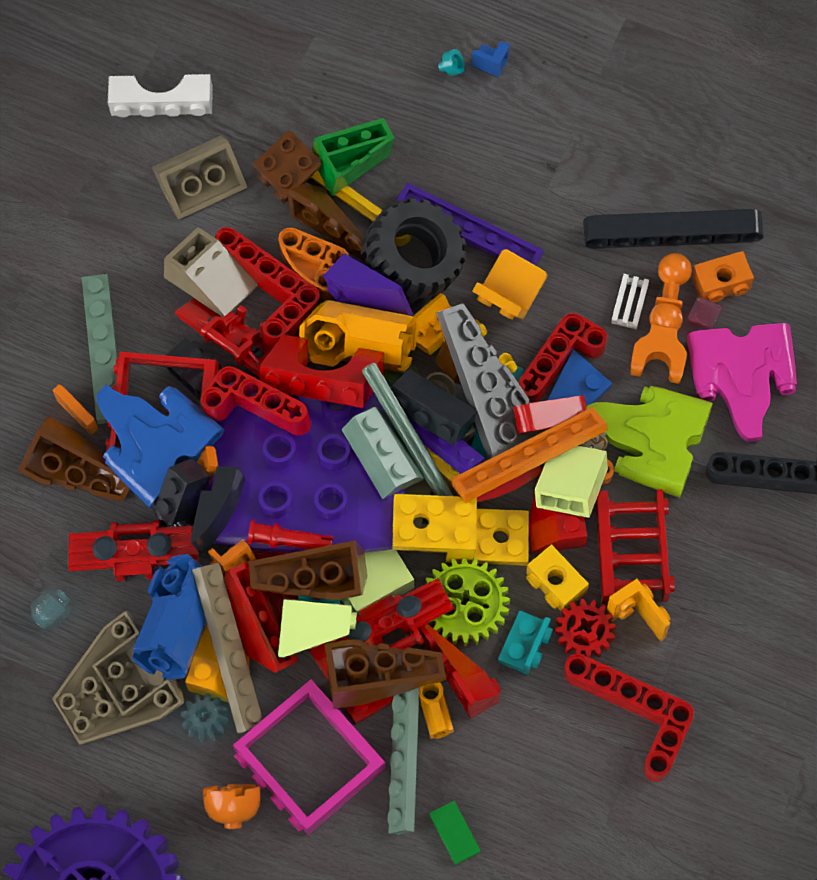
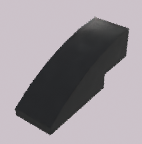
[190,466,246,553]

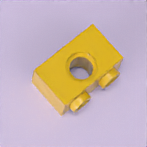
[526,544,589,611]

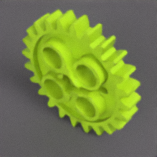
[426,558,510,646]

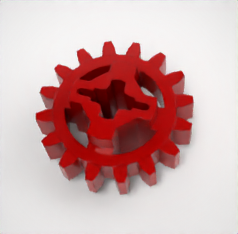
[555,599,616,658]

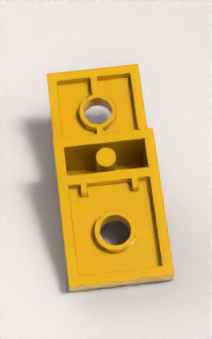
[392,494,529,566]

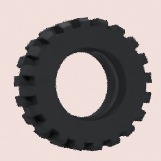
[361,198,466,304]

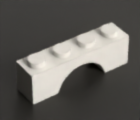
[108,74,212,117]

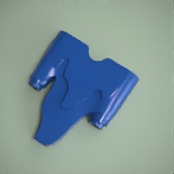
[97,384,224,509]

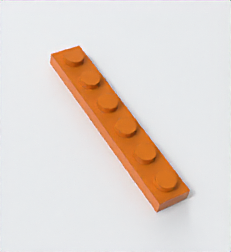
[451,407,608,503]

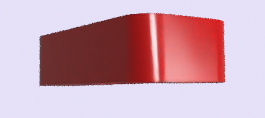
[518,313,607,403]
[201,366,312,435]

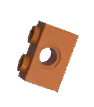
[691,251,754,303]

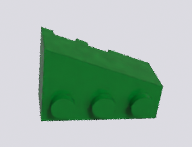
[312,118,395,196]

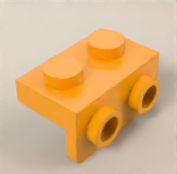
[414,293,452,355]

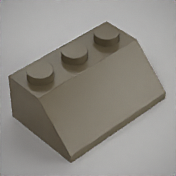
[152,136,248,220]

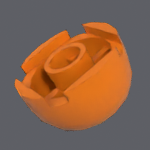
[203,784,260,829]

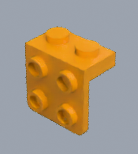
[472,249,547,320]

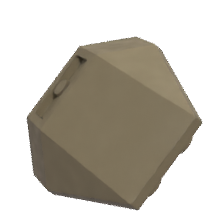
[52,611,184,745]

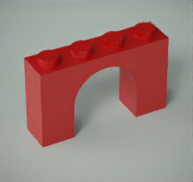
[260,334,384,408]

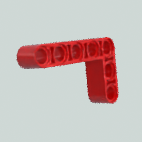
[215,227,320,351]
[564,654,694,782]

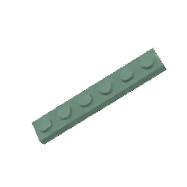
[81,274,117,424]
[388,688,419,835]

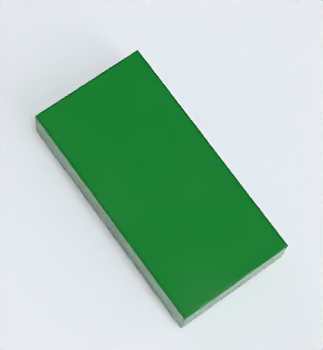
[429,801,481,866]

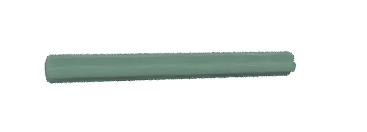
[362,363,454,496]

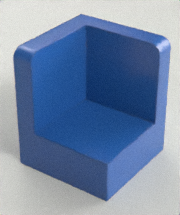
[472,41,510,77]

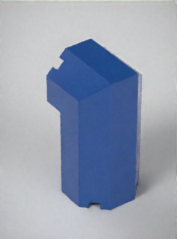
[132,554,207,680]

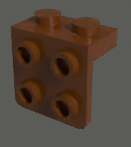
[252,131,322,204]

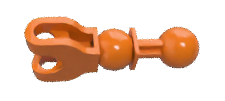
[630,253,692,384]

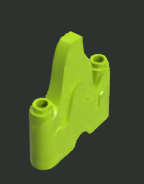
[587,386,713,498]

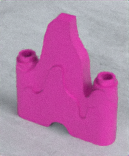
[686,323,797,442]

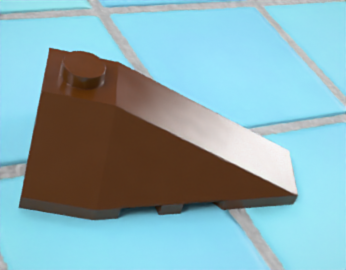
[288,182,366,261]
[248,540,367,600]
[325,639,446,709]

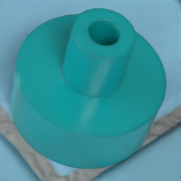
[438,49,465,76]

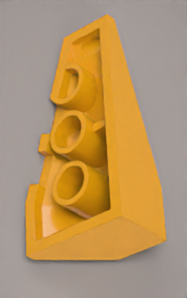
[185,625,250,702]

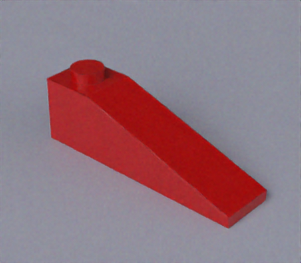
[529,462,587,554]
[417,624,501,719]

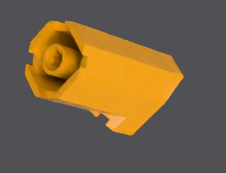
[299,300,418,373]

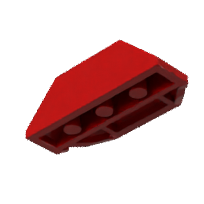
[225,562,298,672]

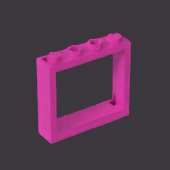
[233,680,386,835]

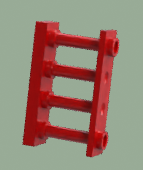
[595,489,675,604]

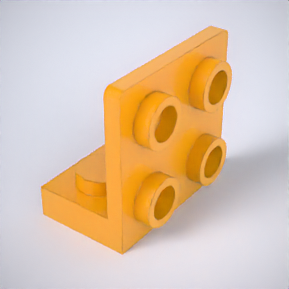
[606,579,670,641]

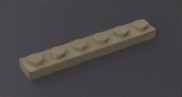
[192,563,263,733]

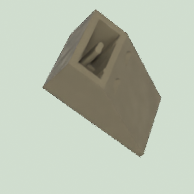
[164,227,258,317]

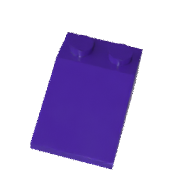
[323,254,415,318]

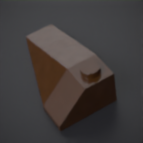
[18,416,130,501]

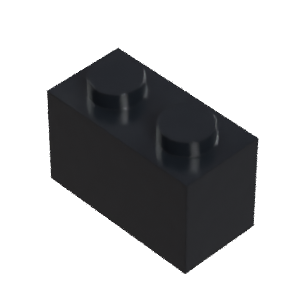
[154,458,210,525]

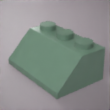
[341,407,425,499]

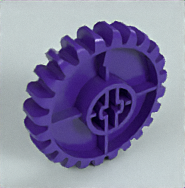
[3,805,184,880]

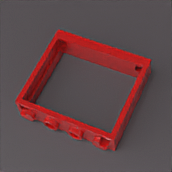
[105,352,219,462]

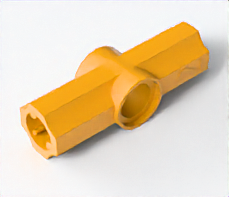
[419,682,454,739]

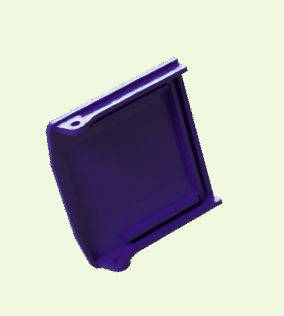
[207,383,404,553]

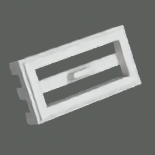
[611,274,649,330]

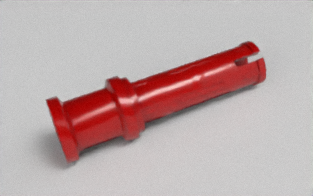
[247,519,333,550]

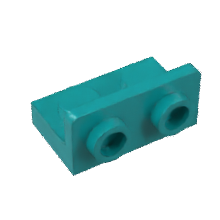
[498,610,553,675]

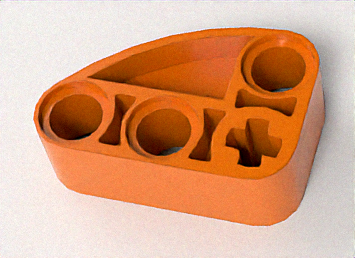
[278,227,349,301]

